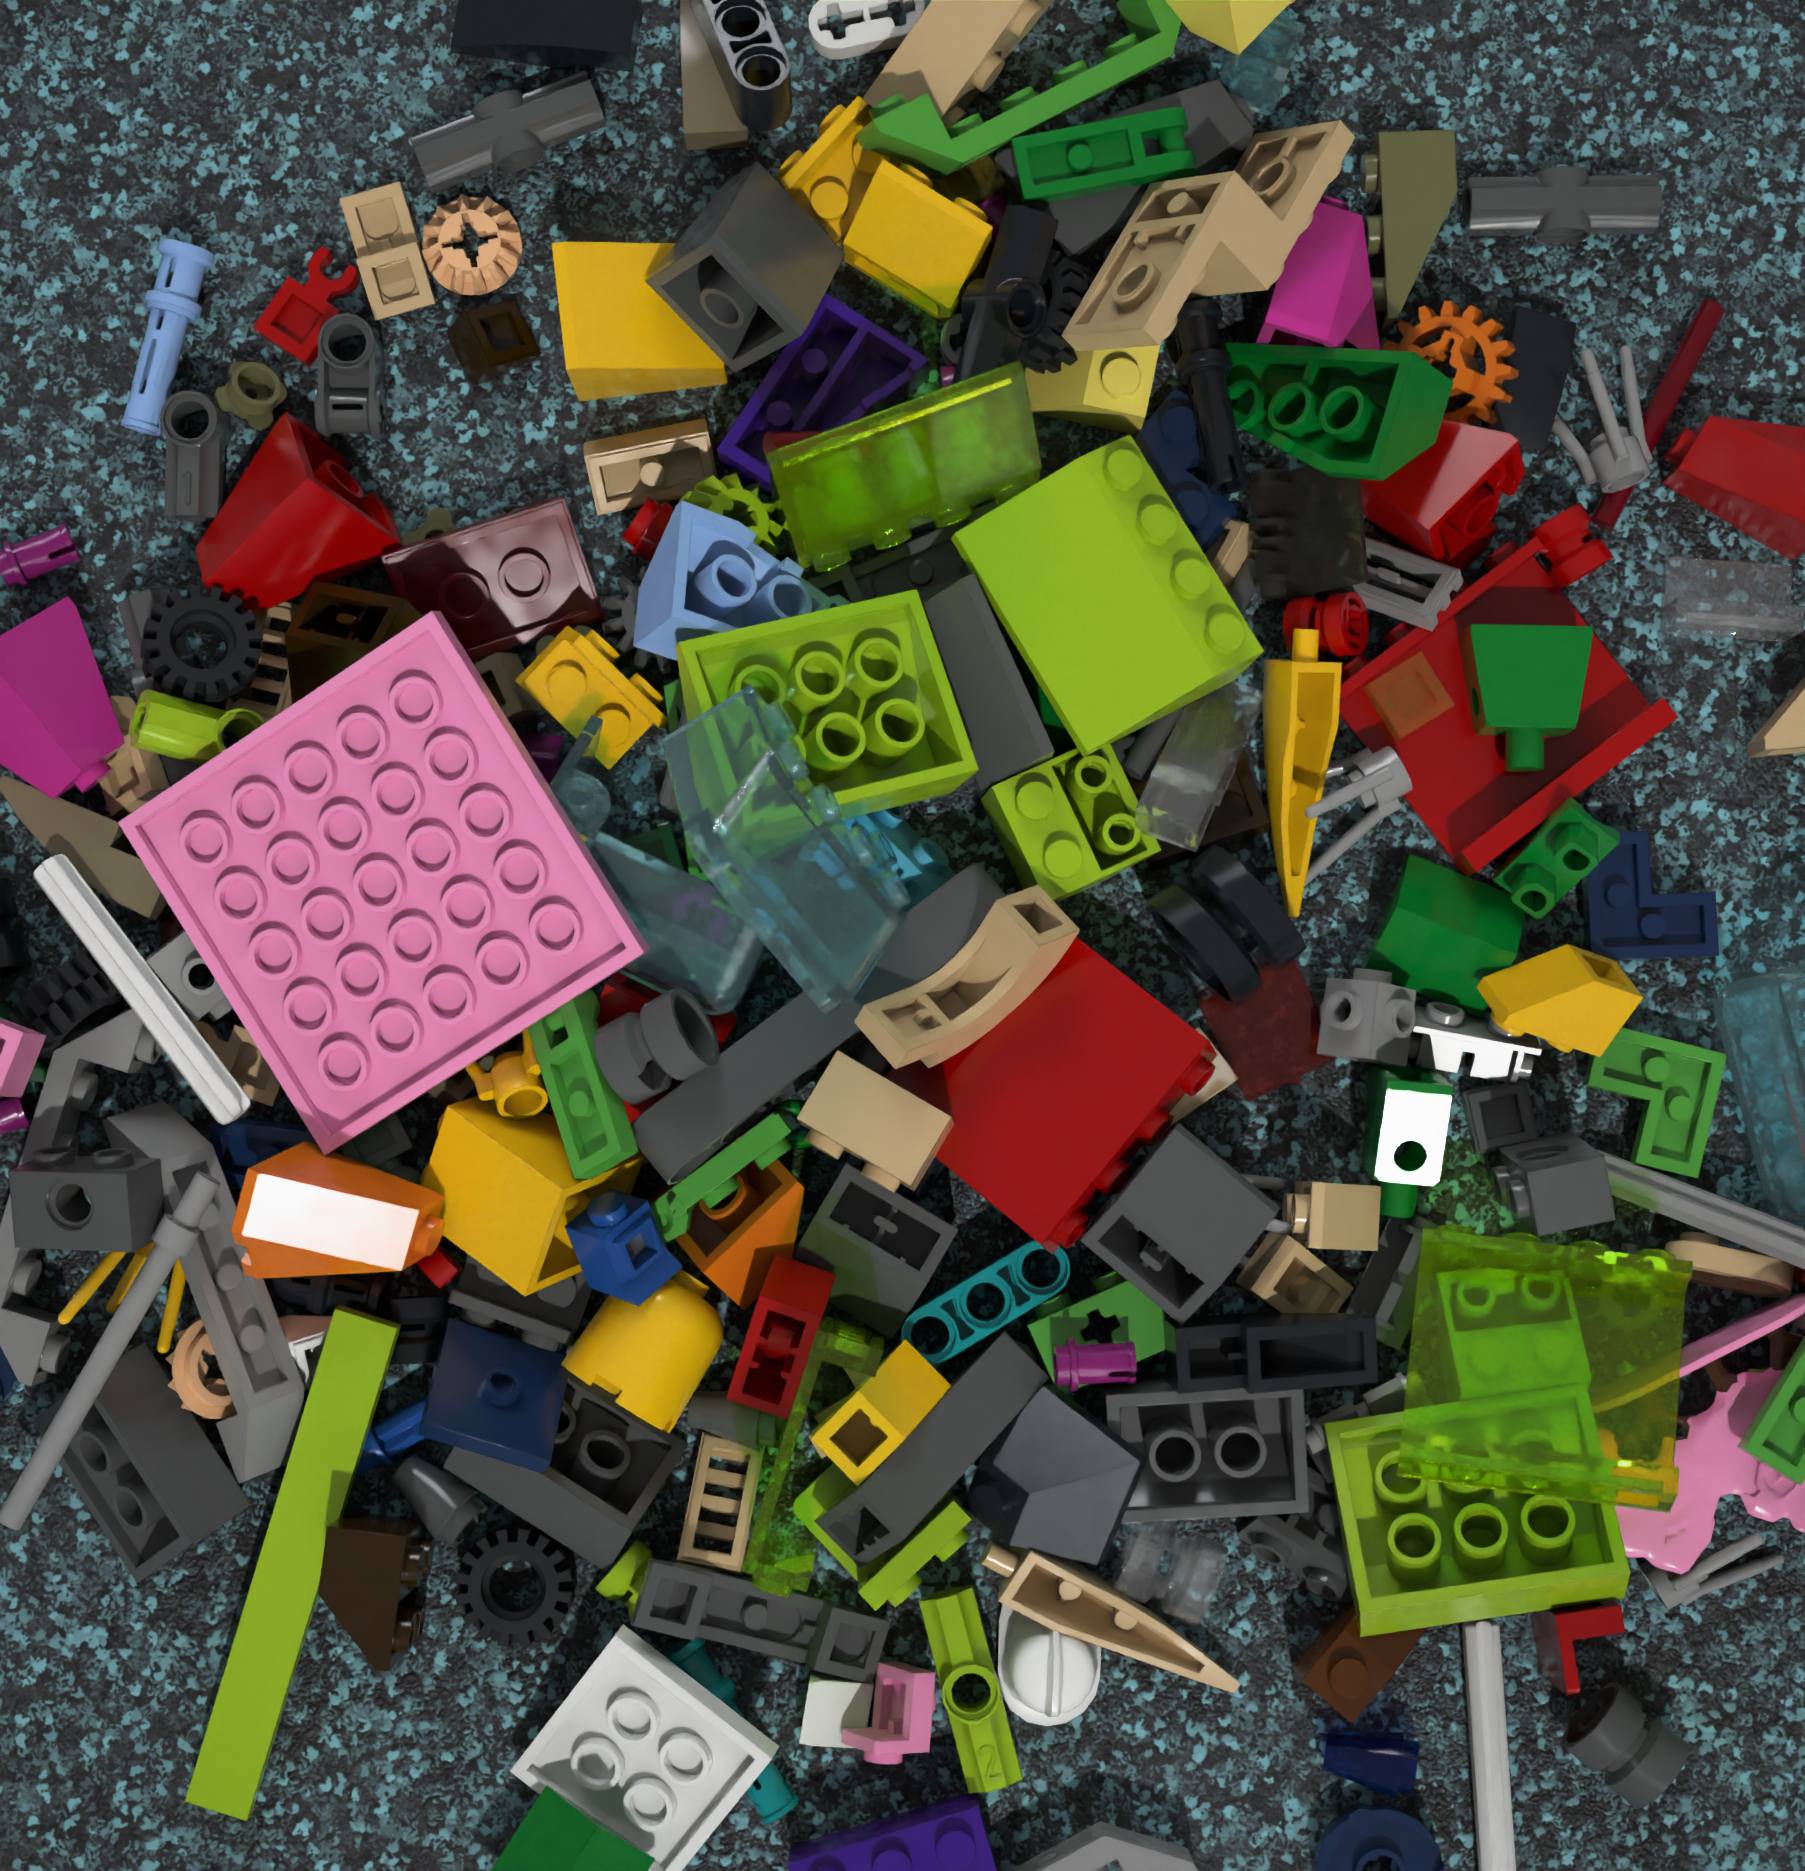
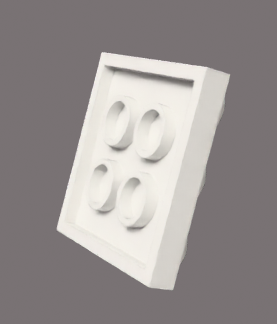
[510,1624,779,1871]

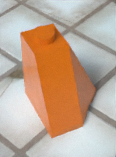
[231,1141,445,1279]

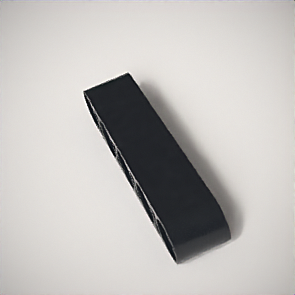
[689,0,793,132]

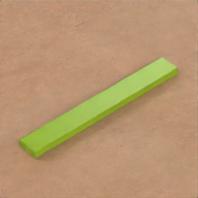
[185,1305,402,1821]

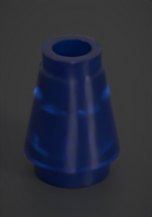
[1322,1732,1420,1798]

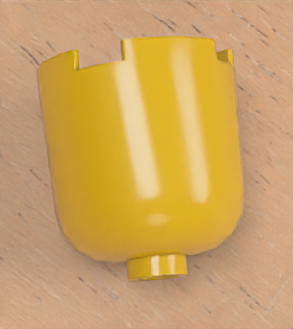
[561,1269,723,1433]

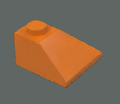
[648,1128,805,1310]

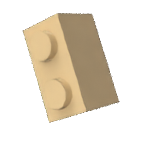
[797,1050,954,1193]

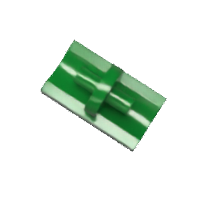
[1493,797,1620,919]

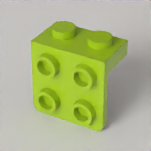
[793,1462,972,1611]

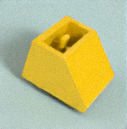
[843,159,993,323]

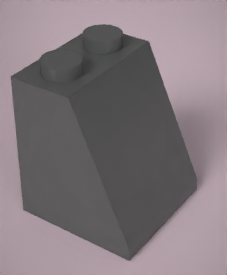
[645,161,845,373]

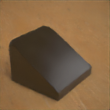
[447,298,541,386]

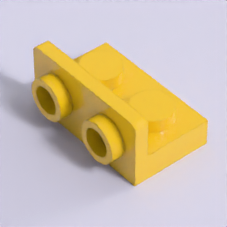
[775,96,913,247]
[515,625,668,770]

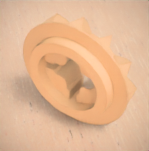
[421,194,522,295]
[165,1317,237,1419]

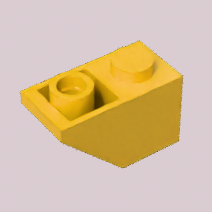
[1476,944,1644,1057]
[810,1339,952,1487]

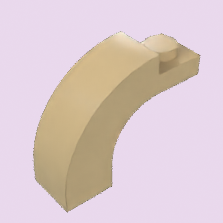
[854,885,1080,1070]

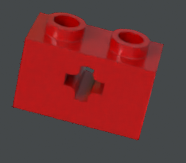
[726,1254,837,1420]

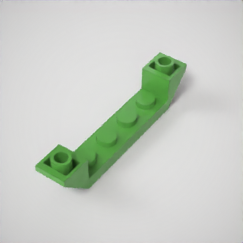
[855,0,1182,177]

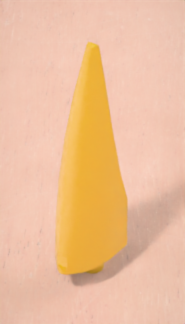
[1263,628,1342,917]

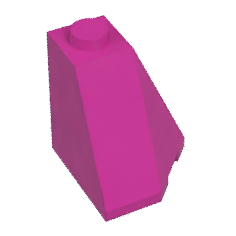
[1254,196,1380,350]
[0,596,125,800]

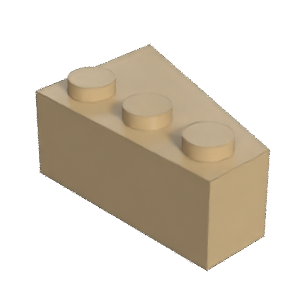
[862,0,1054,130]

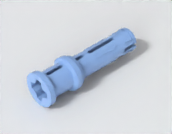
[120,239,215,436]

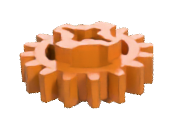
[1382,301,1519,426]

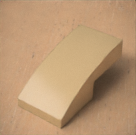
[339,181,436,321]

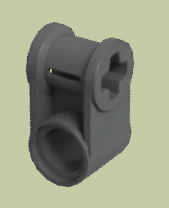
[314,313,387,439]

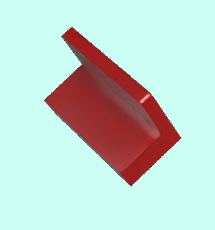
[1530,1600,1625,1695]

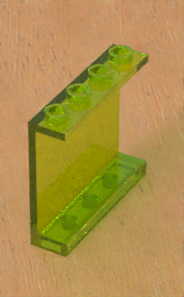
[1397,1224,1693,1513]
[740,1315,884,1597]

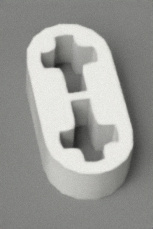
[808,0,925,60]

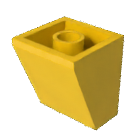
[552,241,728,402]
[420,1095,645,1297]

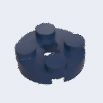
[1313,1803,1445,1871]

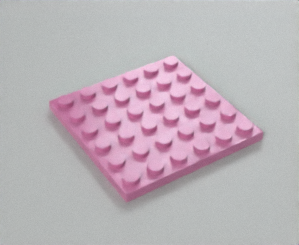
[118,611,651,1155]

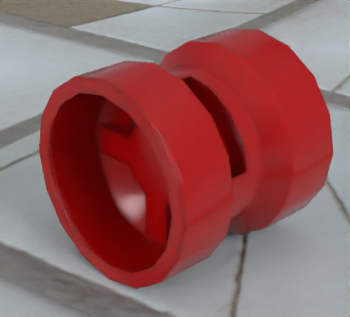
[1526,503,1614,590]
[1283,592,1369,659]

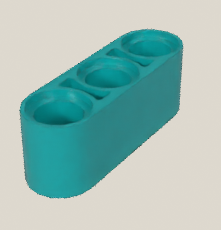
[901,1238,1070,1365]

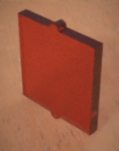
[1197,960,1336,1103]

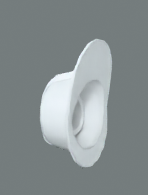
[997,1604,1101,1726]

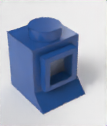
[565,1188,683,1306]

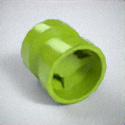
[594,1538,652,1631]

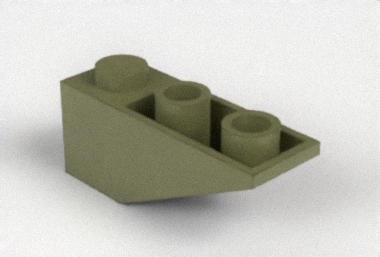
[1360,129,1458,335]

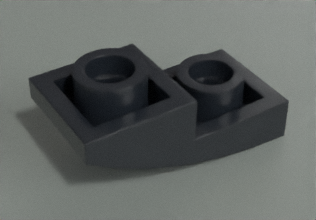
[1481,305,1577,451]

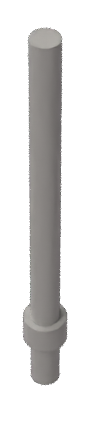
[0,1171,221,1530]

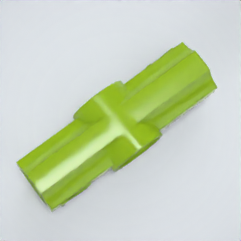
[128,689,266,766]
[918,1584,1023,1794]

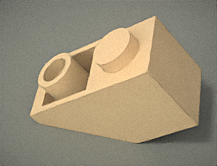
[1282,1181,1381,1251]

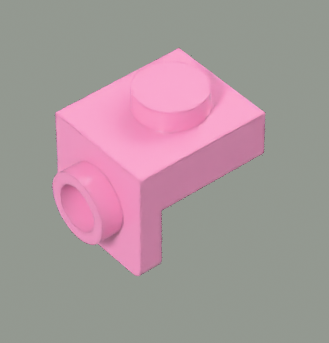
[841,1661,936,1764]

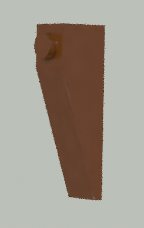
[1292,1599,1428,1724]

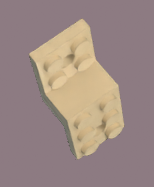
[1061,120,1355,352]

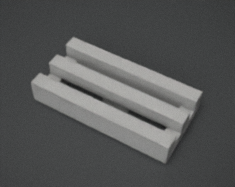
[1318,531,1464,632]

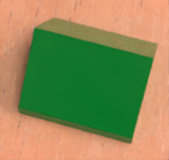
[1363,853,1525,1018]
[491,1785,655,1871]

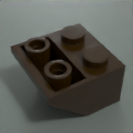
[285,580,423,705]
[318,1511,434,1671]

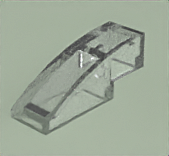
[1135,681,1263,852]

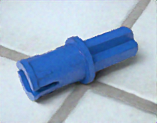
[354,1396,427,1480]

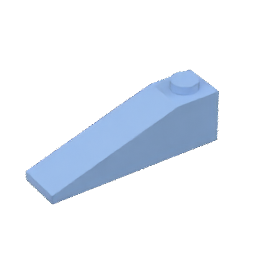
[633,501,851,661]

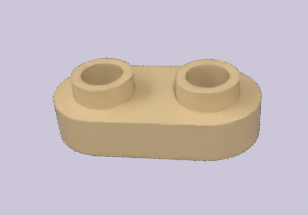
[1662,1232,1794,1298]

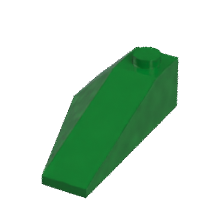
[1190,342,1454,481]

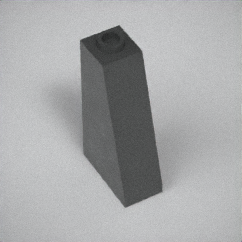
[993,79,1254,264]
[815,1331,1050,1568]

